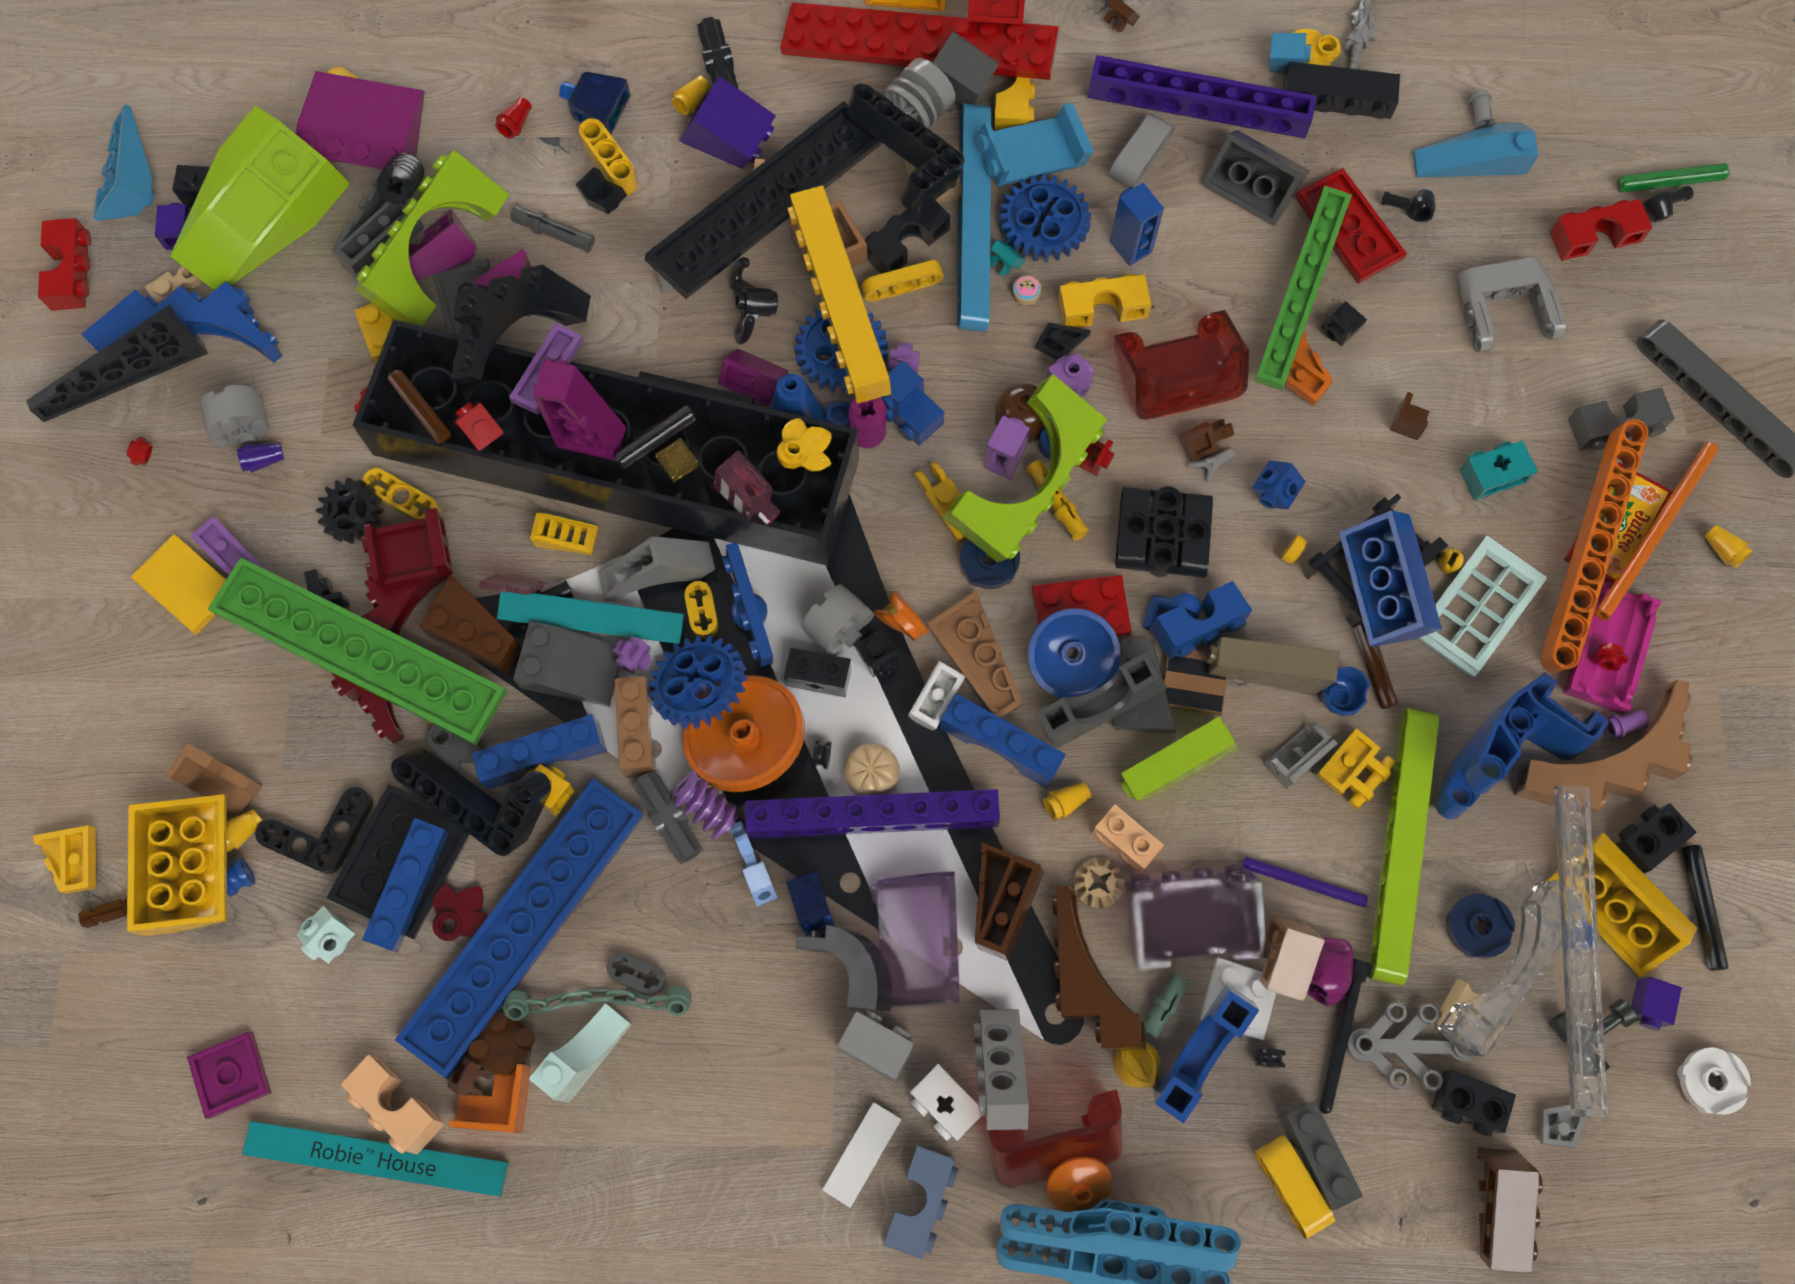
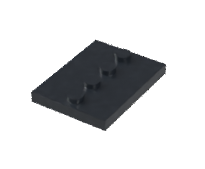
[327,784,470,940]

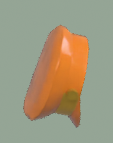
[874,591,929,641]

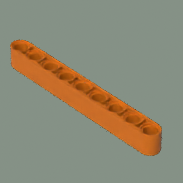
[1541,419,1648,673]

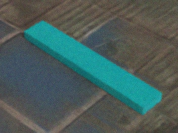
[497,589,684,644]

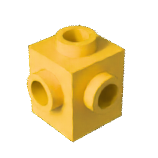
[525,764,575,816]

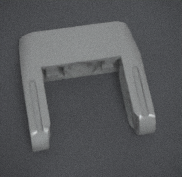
[1458,257,1566,352]

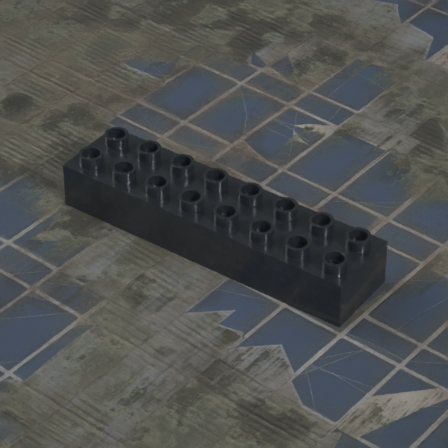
[353,319,859,566]

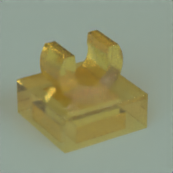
[655,438,699,483]

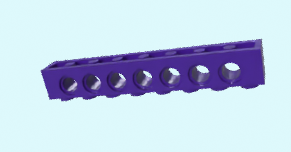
[1088,55,1317,139]
[745,789,1000,839]

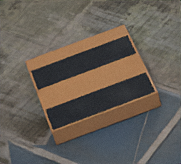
[1164,650,1227,716]

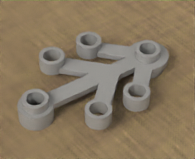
[1347,1002,1475,1091]

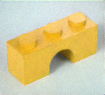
[1058,273,1151,328]

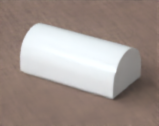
[908,661,966,730]

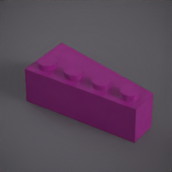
[533,360,626,461]

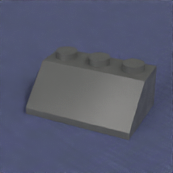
[1202,130,1310,226]

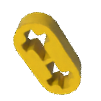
[685,581,718,639]

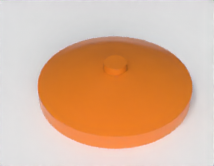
[682,676,805,792]

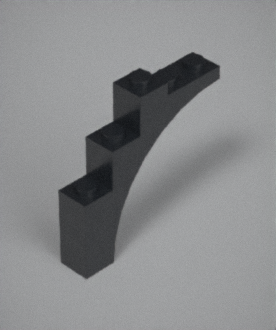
[450,264,591,385]

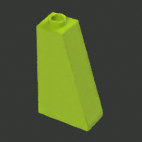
[1121,716,1240,802]

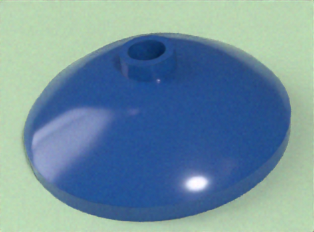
[1028,608,1121,698]

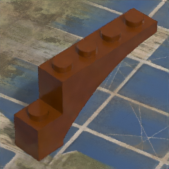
[1052,886,1147,1051]

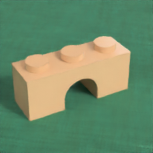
[341,1054,445,1155]

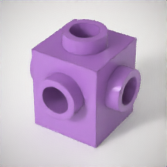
[1046,353,1094,397]

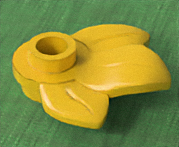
[1293,29,1341,66]
[777,418,831,471]

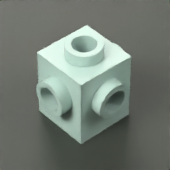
[297,905,355,964]

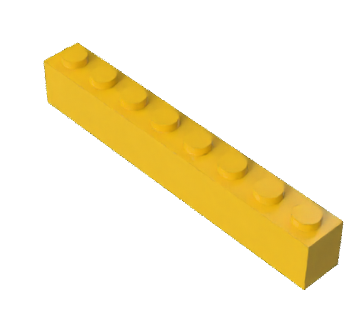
[787,185,891,404]

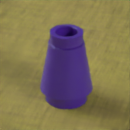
[237,443,284,473]

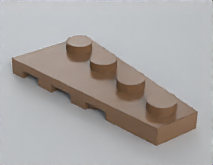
[927,591,1022,719]

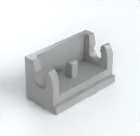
[1263,722,1338,789]

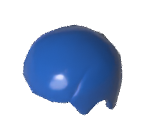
[1321,666,1370,717]

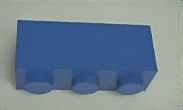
[1110,183,1164,266]

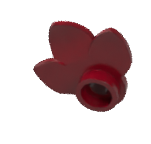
[433,884,489,941]

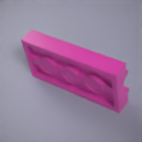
[1563,580,1661,715]

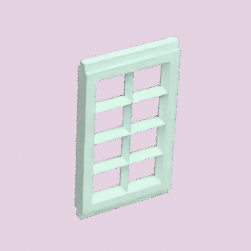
[1417,536,1547,678]

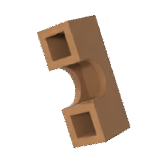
[615,676,656,777]

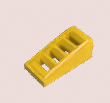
[530,512,599,555]

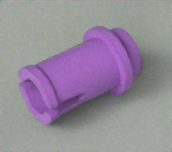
[1605,710,1649,739]

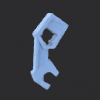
[731,821,778,907]

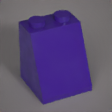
[679,76,776,169]

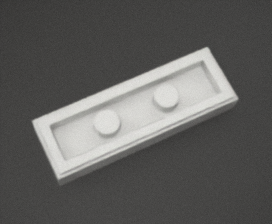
[822,1102,902,1208]

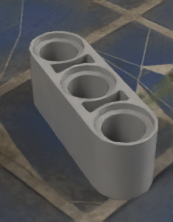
[1109,113,1175,188]

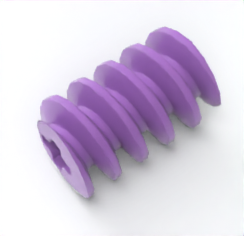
[671,771,740,840]

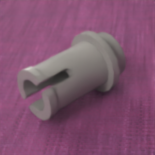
[1469,89,1494,128]

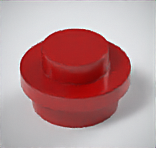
[127,436,153,466]

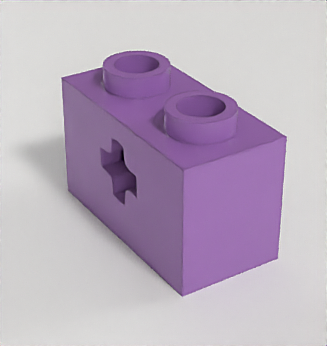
[984,416,1030,481]

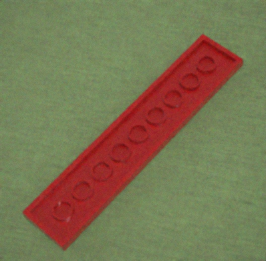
[780,2,1059,80]

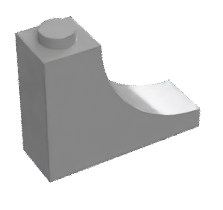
[599,536,715,601]

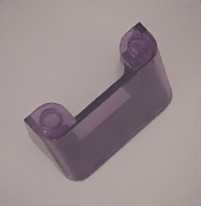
[871,871,959,1008]

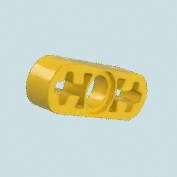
[861,260,944,302]
[362,468,441,520]

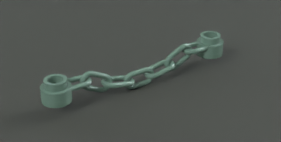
[503,986,692,1021]

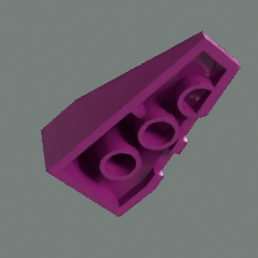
[408,209,477,281]

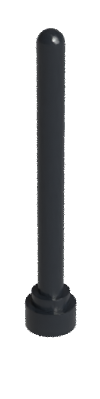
[1319,958,1373,1114]

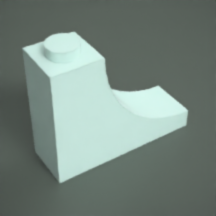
[529,1003,632,1103]

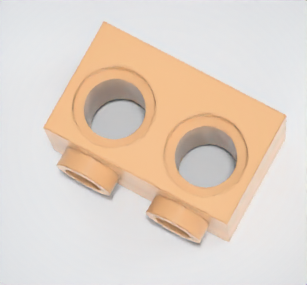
[1091,804,1164,875]

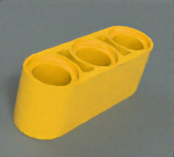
[579,118,638,195]
[1254,1135,1335,1240]

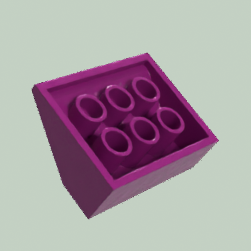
[296,71,425,170]

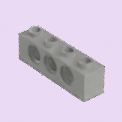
[974,1009,1029,1130]

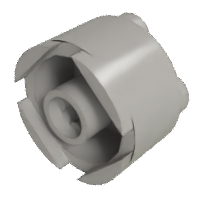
[200,385,269,448]
[801,584,874,656]

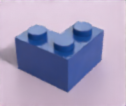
[881,361,945,446]

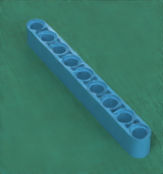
[957,103,991,332]

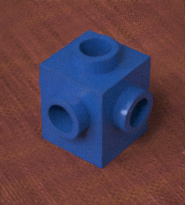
[1252,460,1306,510]

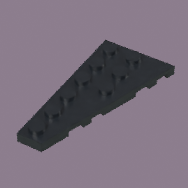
[26,304,208,422]

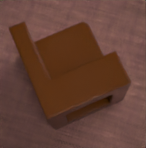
[1390,392,1430,440]

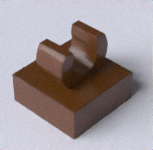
[1104,0,1140,32]
[447,1057,491,1097]

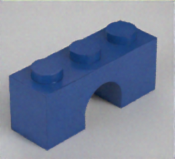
[1150,581,1252,659]

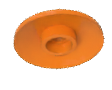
[1046,1156,1113,1212]

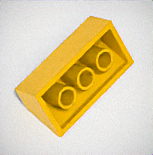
[1547,832,1697,978]

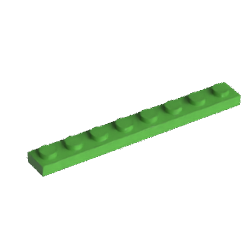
[1254,186,1352,391]

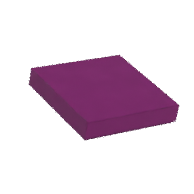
[187,1031,272,1119]

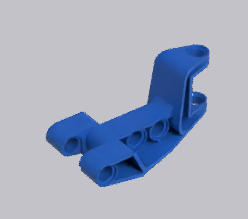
[1435,672,1609,820]

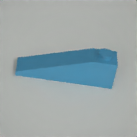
[93,104,155,221]
[1413,123,1539,178]

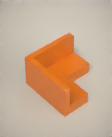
[449,1064,531,1133]

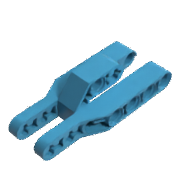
[996,1199,1241,1284]

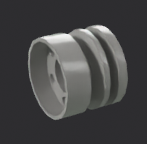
[881,58,956,129]

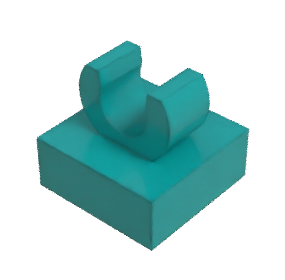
[990,240,1026,276]

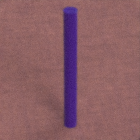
[1242,856,1368,908]

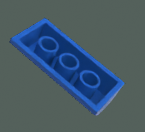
[1339,510,1442,647]

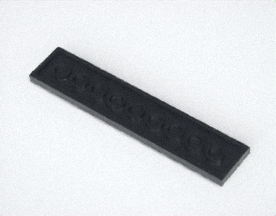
[644,101,882,299]

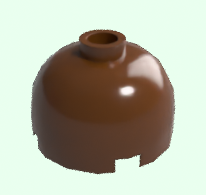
[995,383,1044,443]

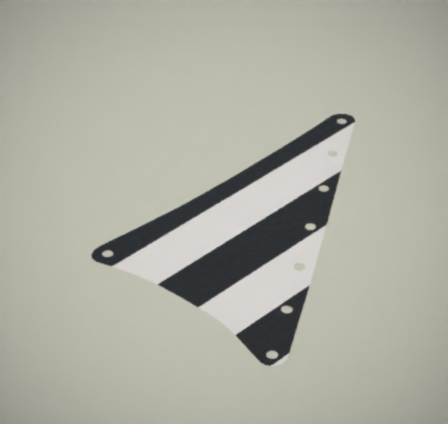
[467,493,1084,1045]

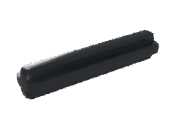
[614,406,696,469]

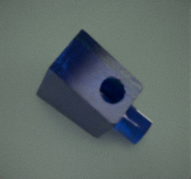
[559,72,631,135]
[786,870,836,937]

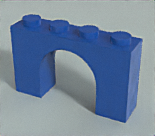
[1154,983,1259,1123]

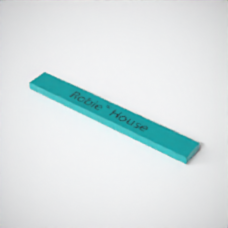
[242,1121,509,1197]

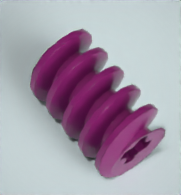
[849,397,886,448]

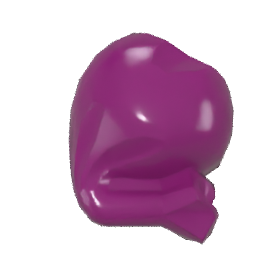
[1307,936,1354,1006]

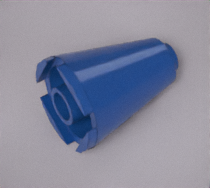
[769,374,825,421]

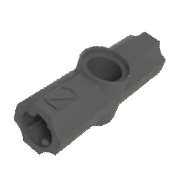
[632,770,703,864]

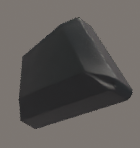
[1035,323,1091,360]

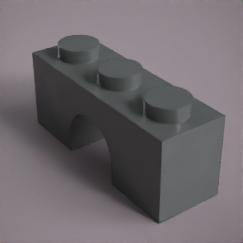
[1568,387,1675,450]
[1278,1101,1363,1211]

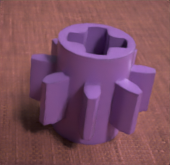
[889,342,920,373]
[613,636,653,674]

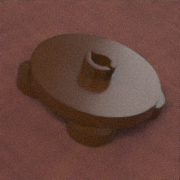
[469,1013,535,1076]

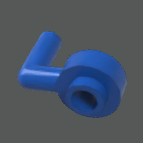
[1142,593,1202,631]

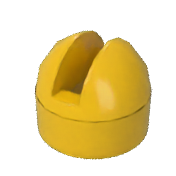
[1437,548,1464,574]

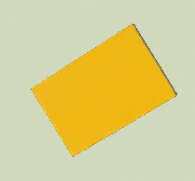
[131,534,226,635]

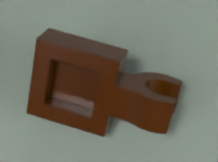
[1181,419,1234,462]

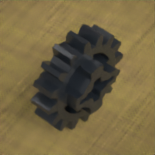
[316,478,384,544]

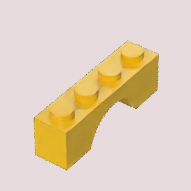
[994,77,1035,131]

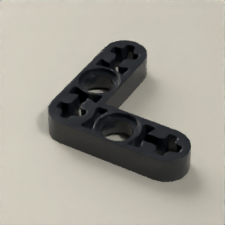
[255,787,373,874]

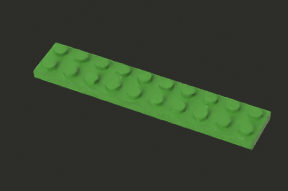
[208,557,507,745]

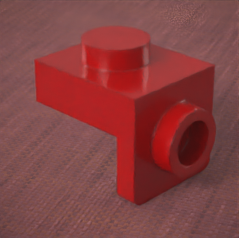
[453,402,504,451]
[1078,439,1115,476]

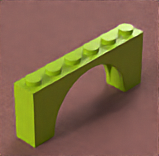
[354,150,510,326]
[942,374,1107,562]

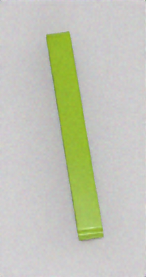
[1370,708,1439,986]

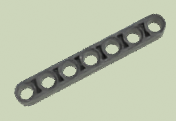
[1636,320,1795,478]

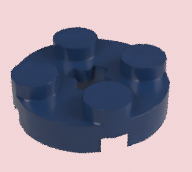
[960,540,1020,589]
[1446,893,1515,959]

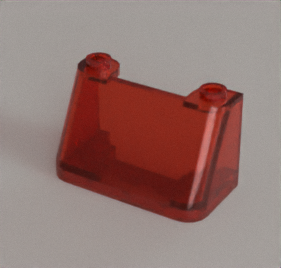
[1114,310,1249,420]
[982,1089,1123,1187]

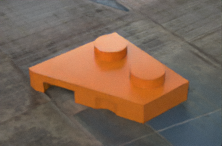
[1284,331,1333,406]

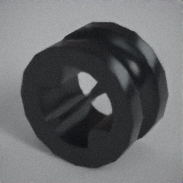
[812,740,832,769]
[1255,1049,1286,1068]

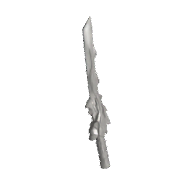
[1344,0,1375,70]

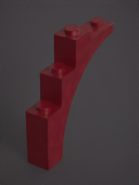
[331,575,449,744]

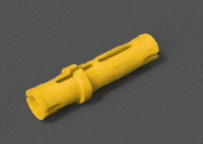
[1026,459,1090,541]

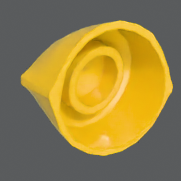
[1113,1040,1162,1088]

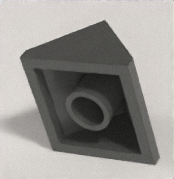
[933,31,999,105]

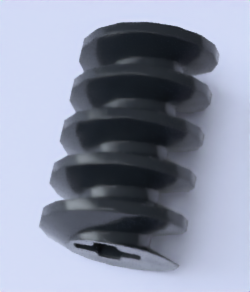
[376,153,425,204]

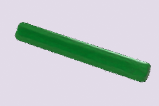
[1617,163,1730,192]

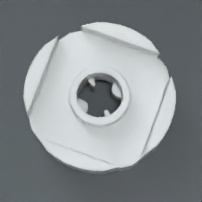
[1677,1047,1751,1115]

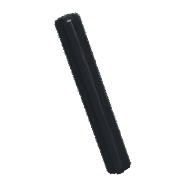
[1682,845,1729,971]

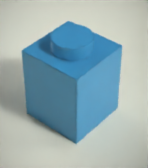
[1270,33,1311,72]

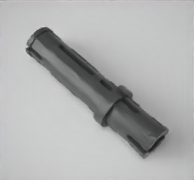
[510,204,595,253]

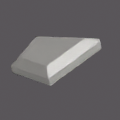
[1540,1100,1592,1148]

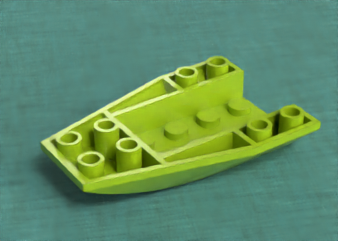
[170,105,350,291]

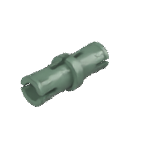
[1145,973,1190,1040]

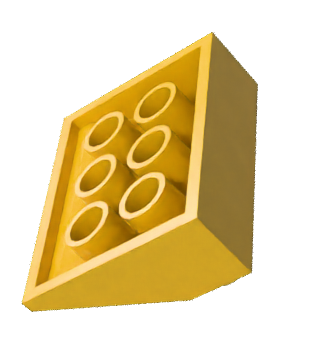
[127,794,227,937]

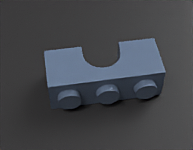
[884,1146,959,1259]

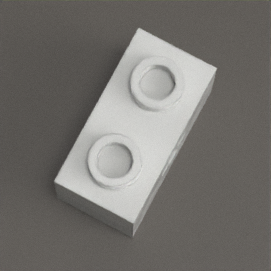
[910,1064,981,1141]

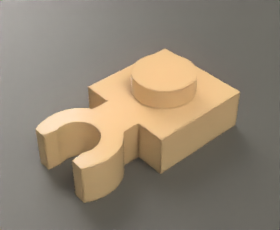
[144,266,202,304]

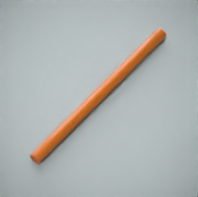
[1595,442,1719,621]

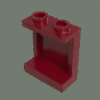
[361,508,453,590]

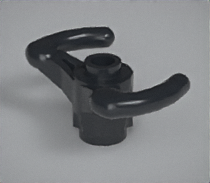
[730,257,778,345]

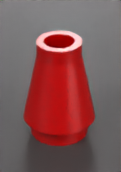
[495,97,532,139]

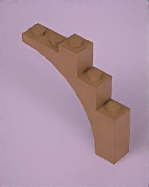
[1514,679,1693,816]

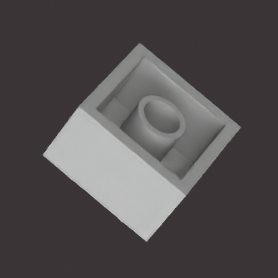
[837,1010,915,1083]

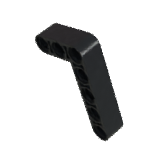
[846,84,965,211]
[391,747,551,856]

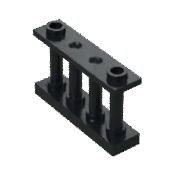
[1304,493,1448,628]

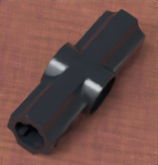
[697,17,739,89]

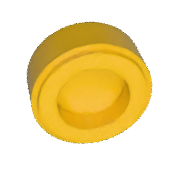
[1280,534,1307,565]

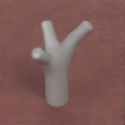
[1187,447,1235,482]

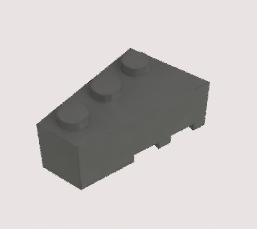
[332,177,424,278]

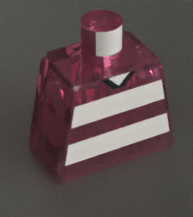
[714,450,780,525]

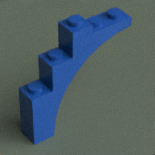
[81,281,282,363]

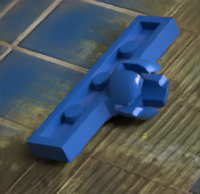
[722,542,773,667]

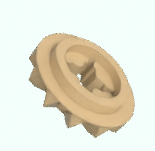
[1074,857,1124,909]

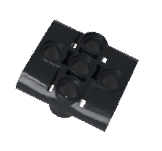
[1115,486,1213,578]

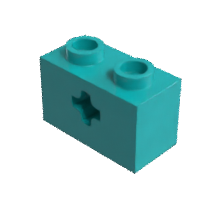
[1460,440,1538,501]

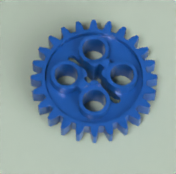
[999,174,1091,262]
[794,309,888,393]
[648,635,747,729]

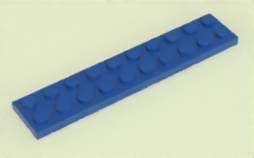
[395,779,644,1079]

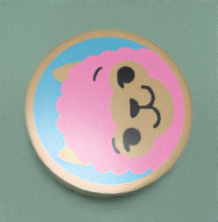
[1012,275,1041,306]

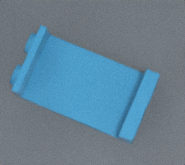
[976,103,1094,187]

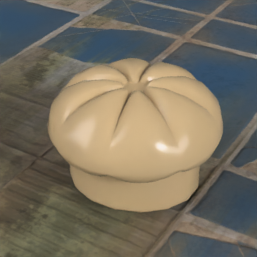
[844,743,900,796]

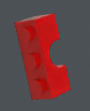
[1550,199,1652,261]
[38,218,91,311]

